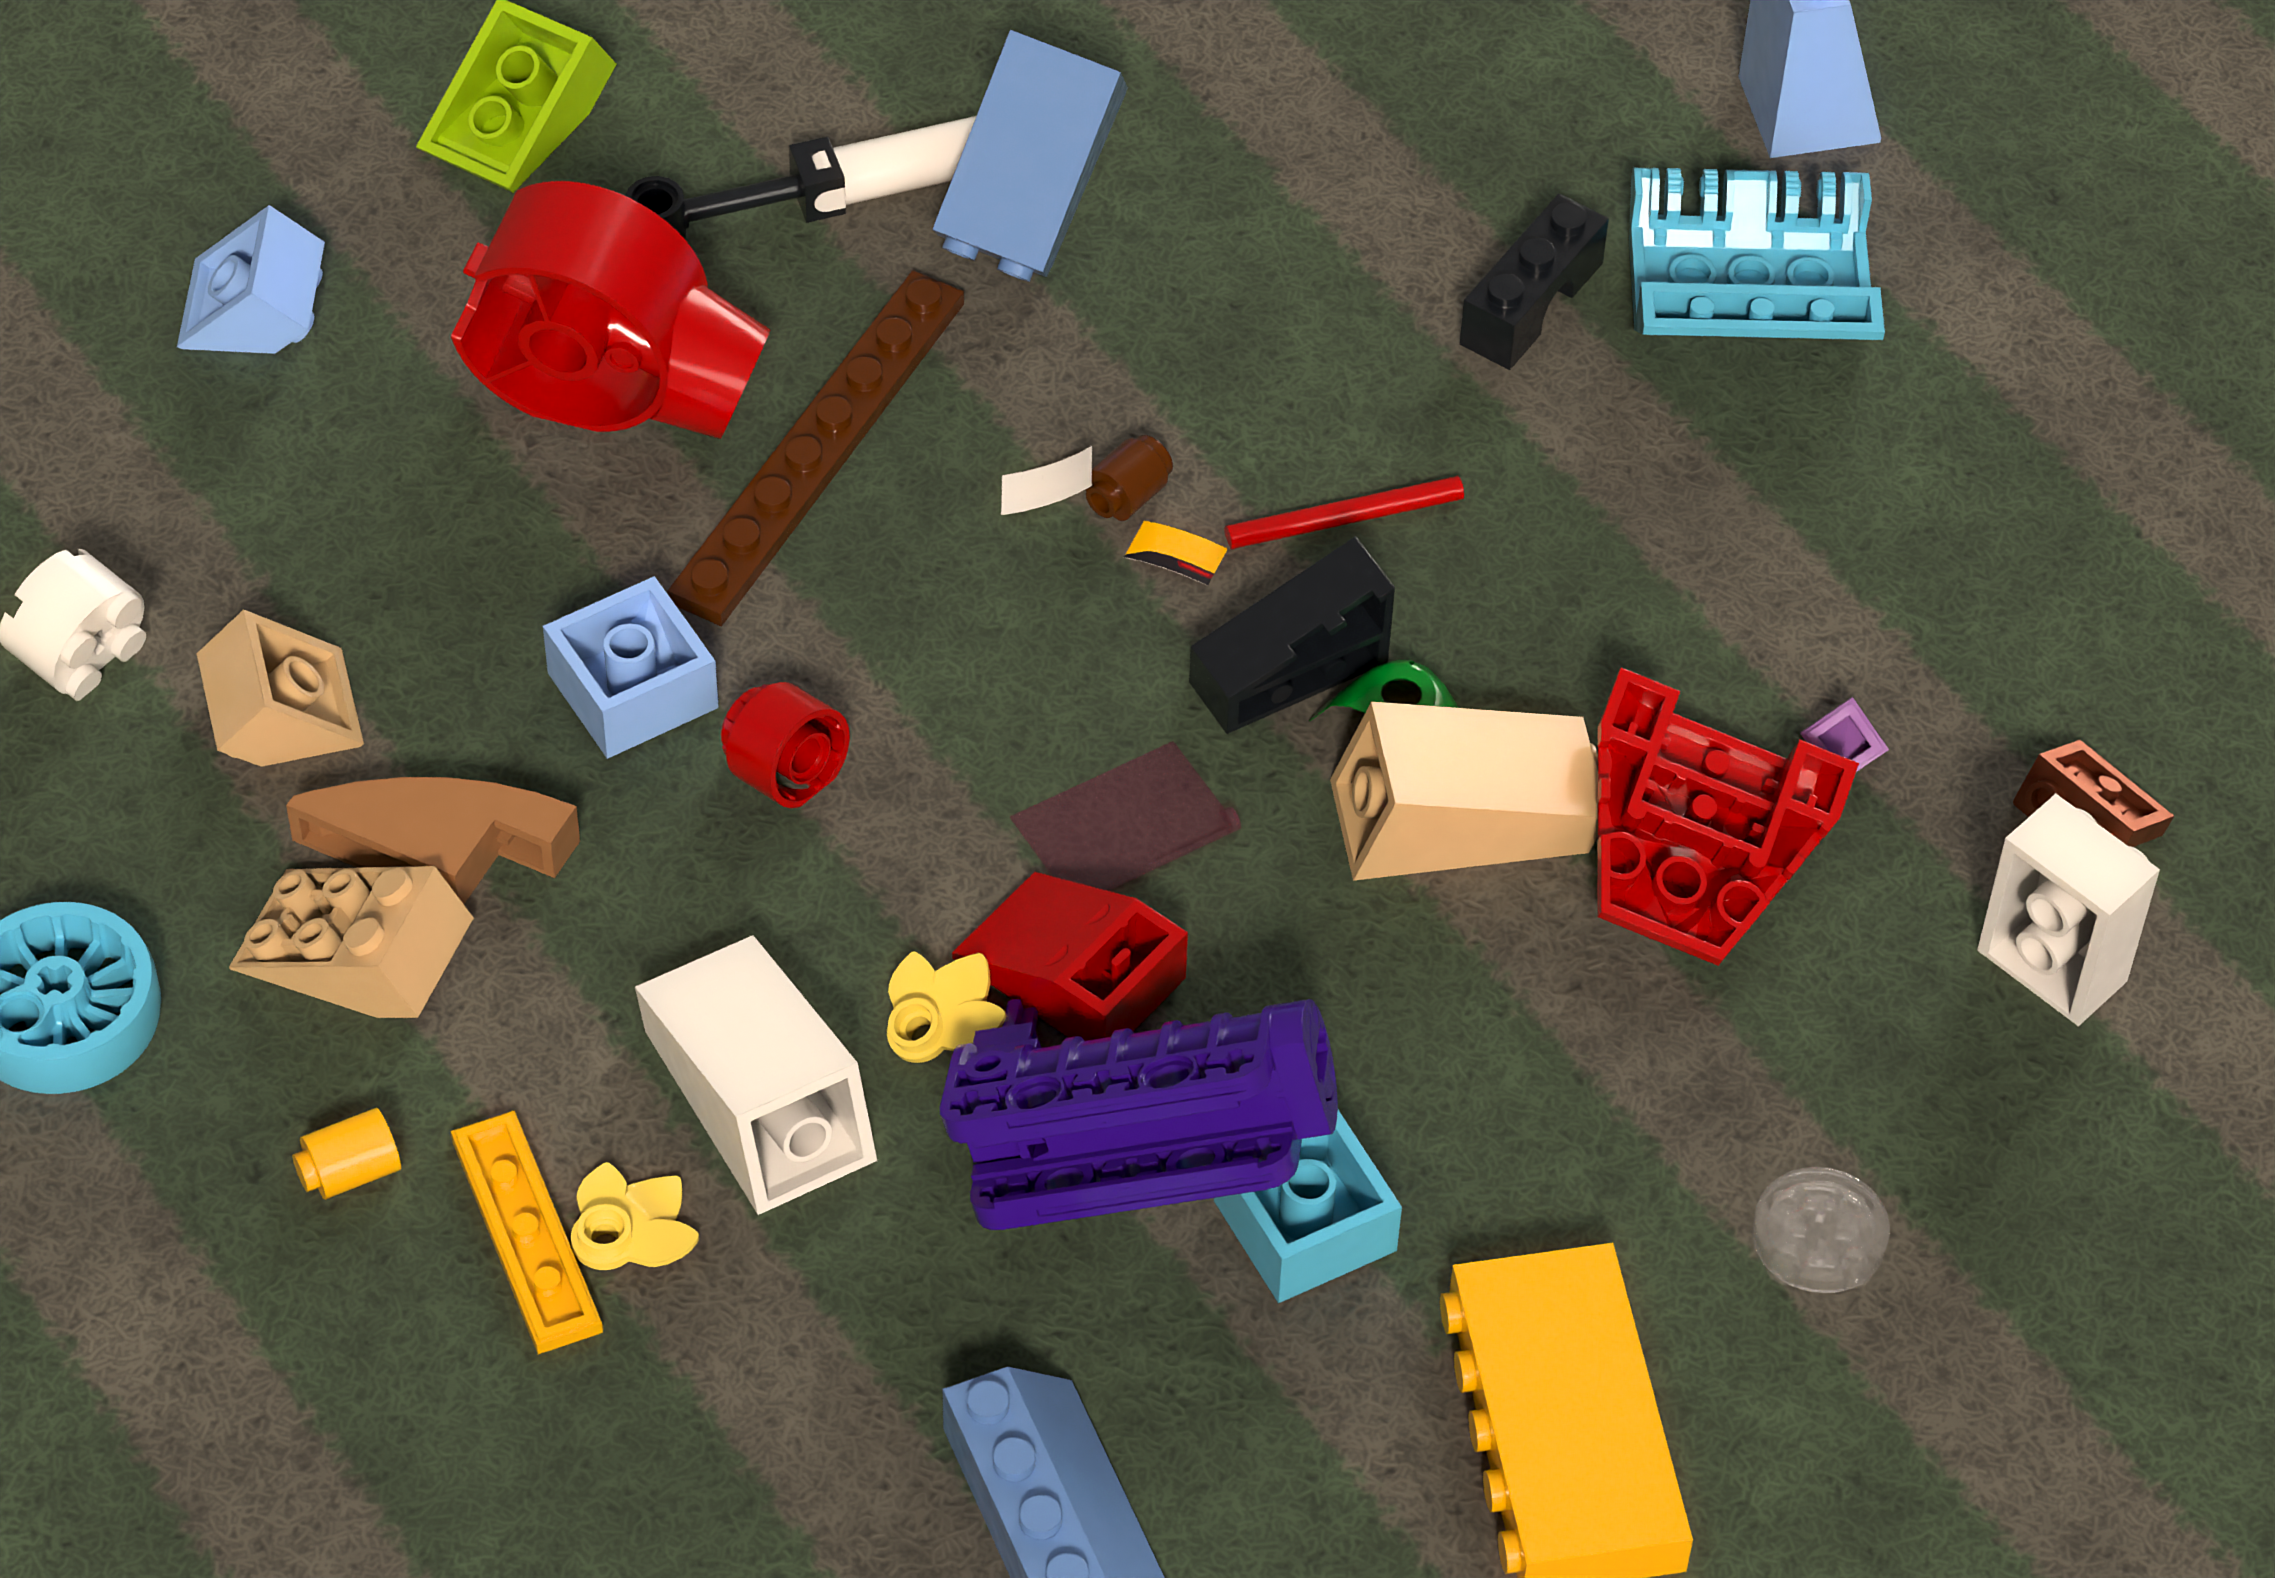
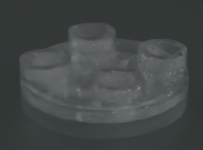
[1752,1167,1890,1293]

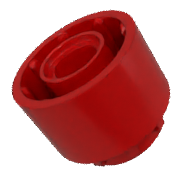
[721,682,850,808]

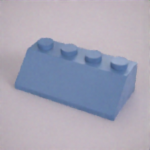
[943,1367,1165,1578]

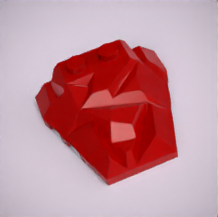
[1597,667,1859,966]

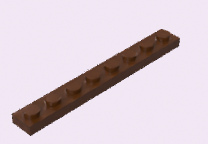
[667,270,964,627]

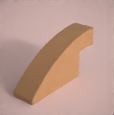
[286,777,580,904]

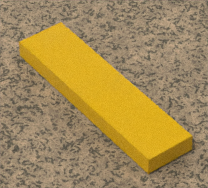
[451,1111,603,1354]

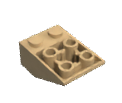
[229,866,474,1018]

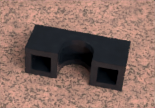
[1459,193,1609,370]

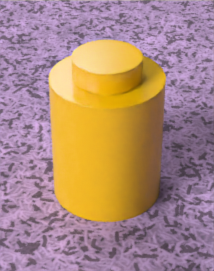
[292,1107,401,1200]

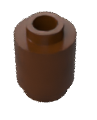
[1085,435,1173,521]

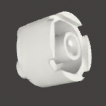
[0,549,146,701]

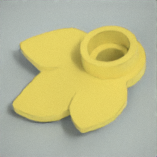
[887,952,1007,1063]
[571,1162,699,1270]

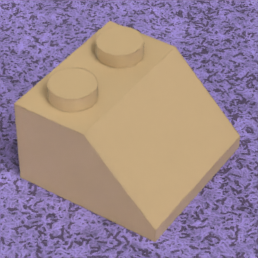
[196,609,364,767]

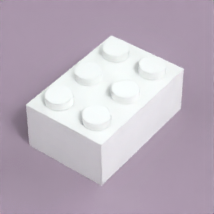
[1977,793,2160,1026]

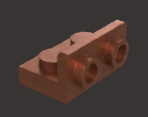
[2013,740,2174,847]

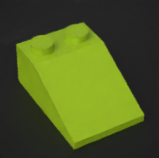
[416,0,617,193]

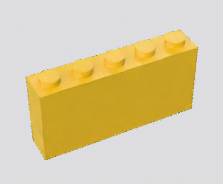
[1440,1243,1693,1578]

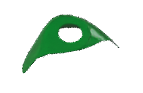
[1308,660,1459,721]

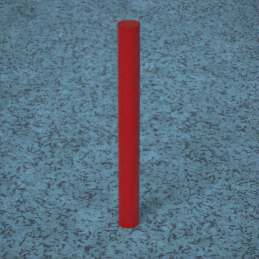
[1224,476,1464,549]

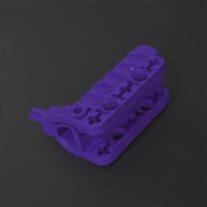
[940,999,1338,1230]

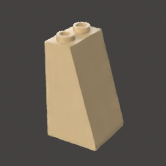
[1330,702,1598,881]

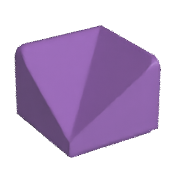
[1800,697,1889,772]

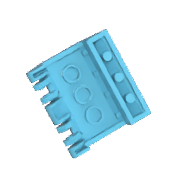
[1629,167,1885,340]

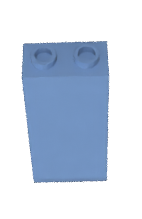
[932,30,1128,282]

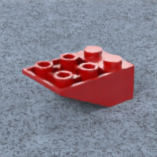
[952,872,1188,1041]

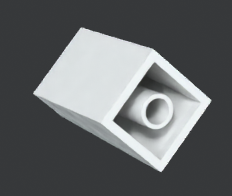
[635,935,877,1215]

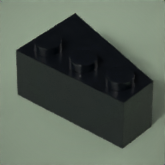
[1189,536,1395,734]

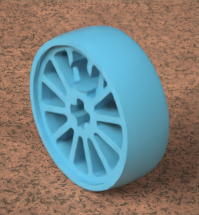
[0,902,161,1094]

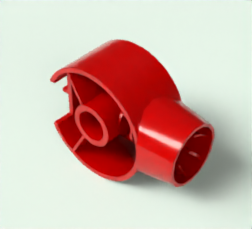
[451,181,771,440]

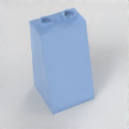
[1739,0,1881,158]

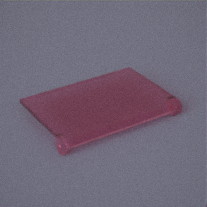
[1010,741,1241,891]

